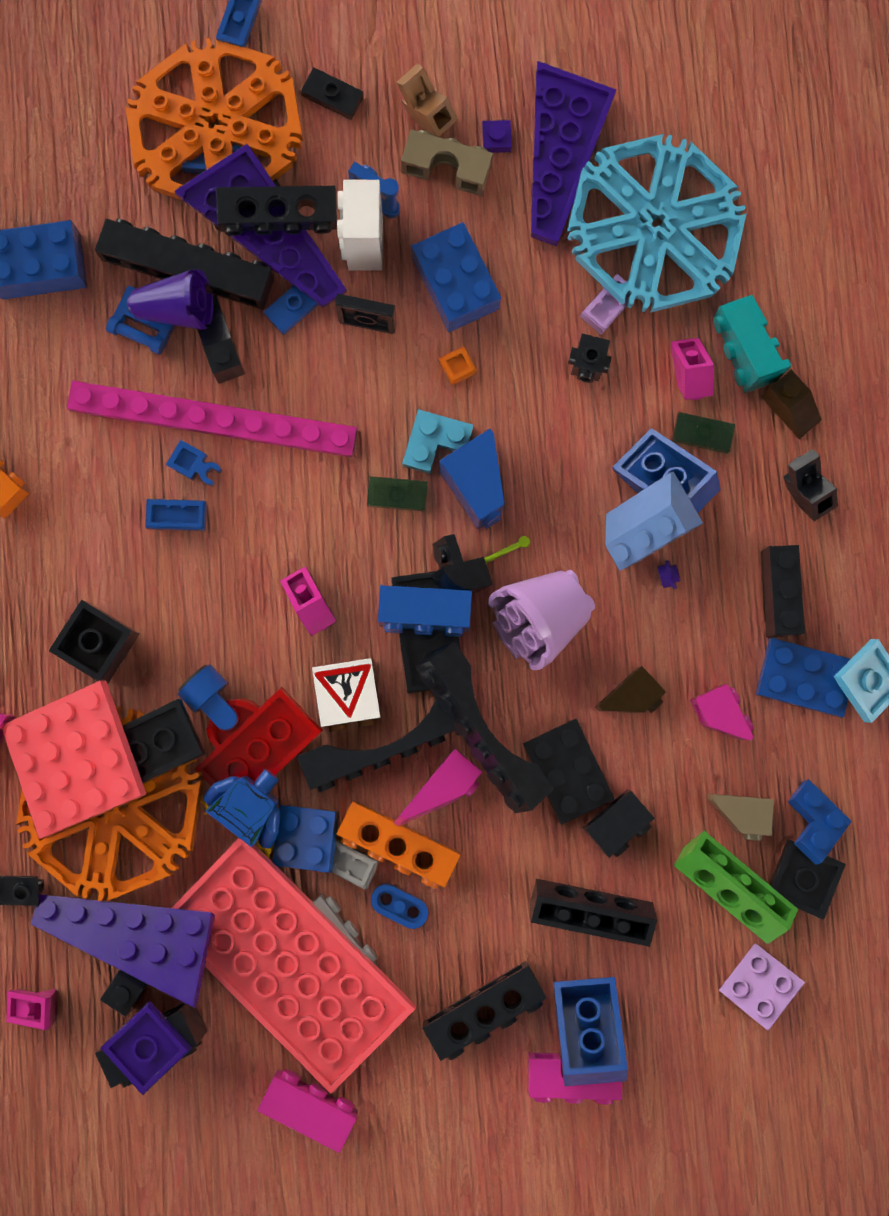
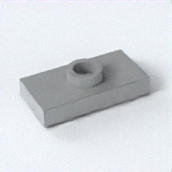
[332,839,380,889]

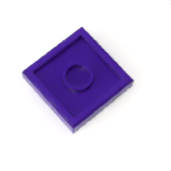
[100,1001,192,1095]

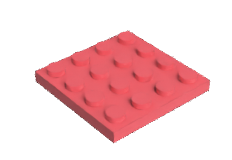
[2,680,147,839]

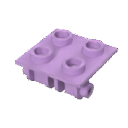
[719,943,805,1031]

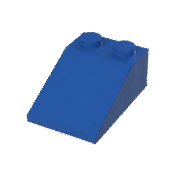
[612,428,721,513]

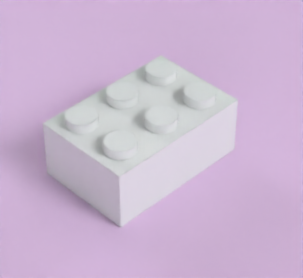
[337,180,383,271]

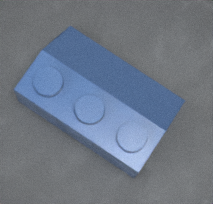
[605,471,703,571]

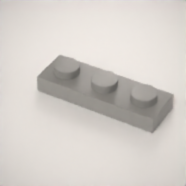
[313,893,378,966]

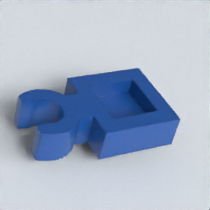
[166,440,222,486]

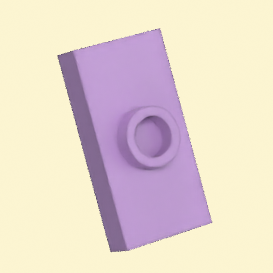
[580,274,629,335]

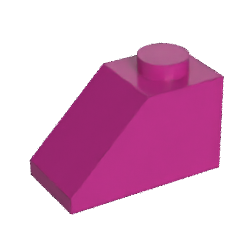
[671,338,714,400]
[280,567,337,636]

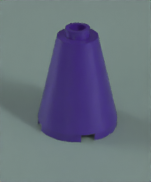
[127,269,213,330]

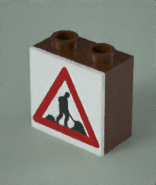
[312,658,382,732]

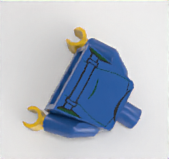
[200,769,281,858]

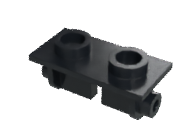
[0,875,44,906]

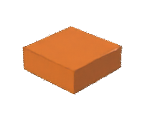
[438,346,477,386]

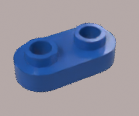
[371,883,428,929]

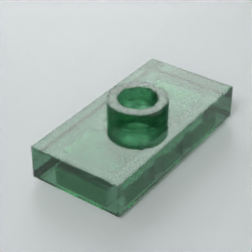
[672,412,735,454]
[367,476,428,512]

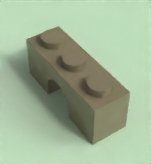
[401,129,493,196]

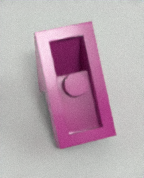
[6,989,57,1030]

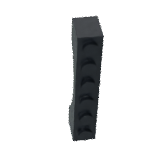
[415,642,554,813]
[297,699,459,793]

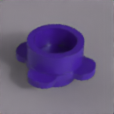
[658,560,681,589]

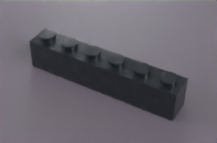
[95,219,274,310]

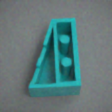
[713,295,792,393]

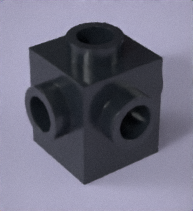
[568,333,612,383]

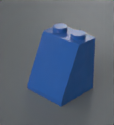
[440,429,505,530]

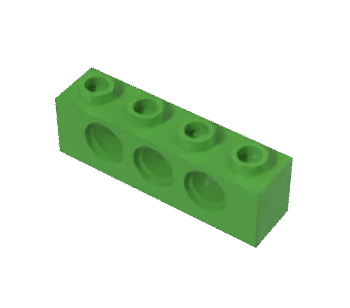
[674,831,798,944]

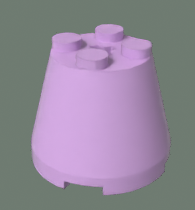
[488,570,595,670]

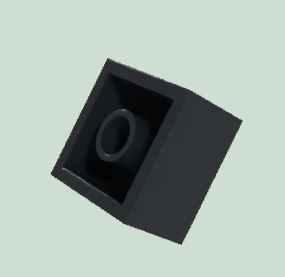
[49,600,140,684]

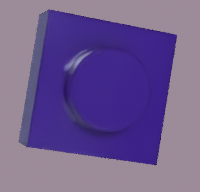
[482,120,512,153]

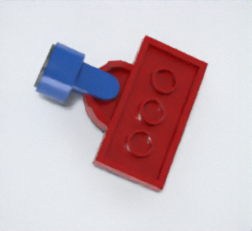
[177,664,323,786]

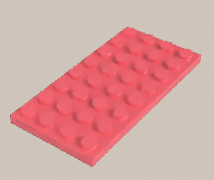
[172,838,416,1094]

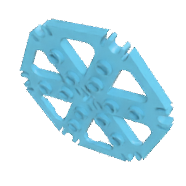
[566,134,747,313]

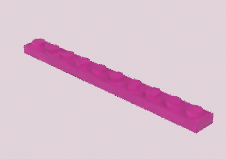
[67,381,357,458]

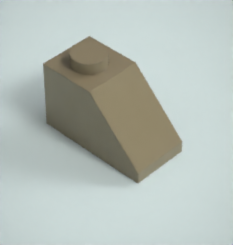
[707,794,774,841]

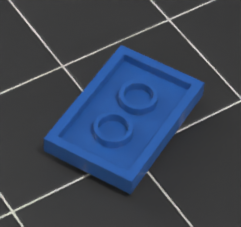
[755,638,850,718]

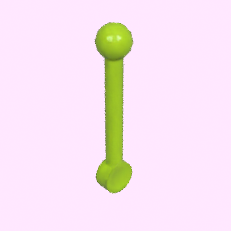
[484,536,530,563]

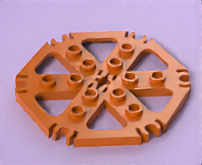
[125,38,304,201]
[16,706,204,902]

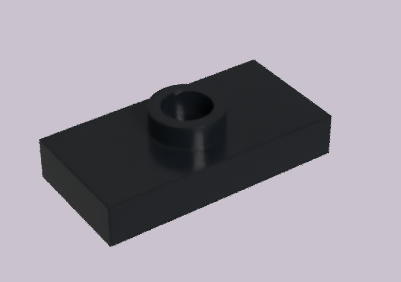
[301,67,364,120]

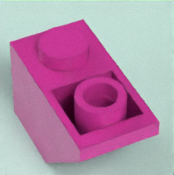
[690,684,754,740]

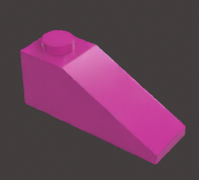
[394,749,482,826]

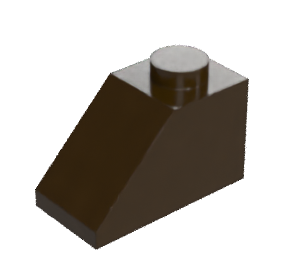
[761,369,822,439]
[595,666,666,713]

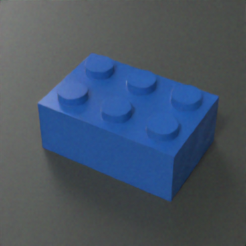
[0,220,87,300]
[411,222,501,333]
[378,585,472,637]
[554,977,628,1086]

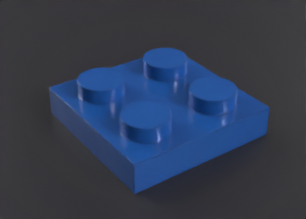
[272,805,339,873]

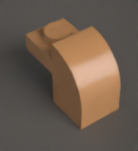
[396,64,458,137]

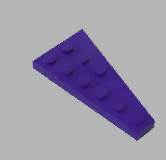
[531,61,616,246]
[174,144,347,308]
[31,894,215,1008]

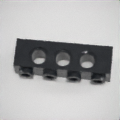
[216,185,337,236]
[530,879,657,947]
[422,961,546,1061]

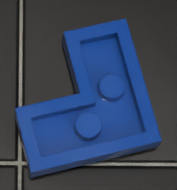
[788,779,852,865]

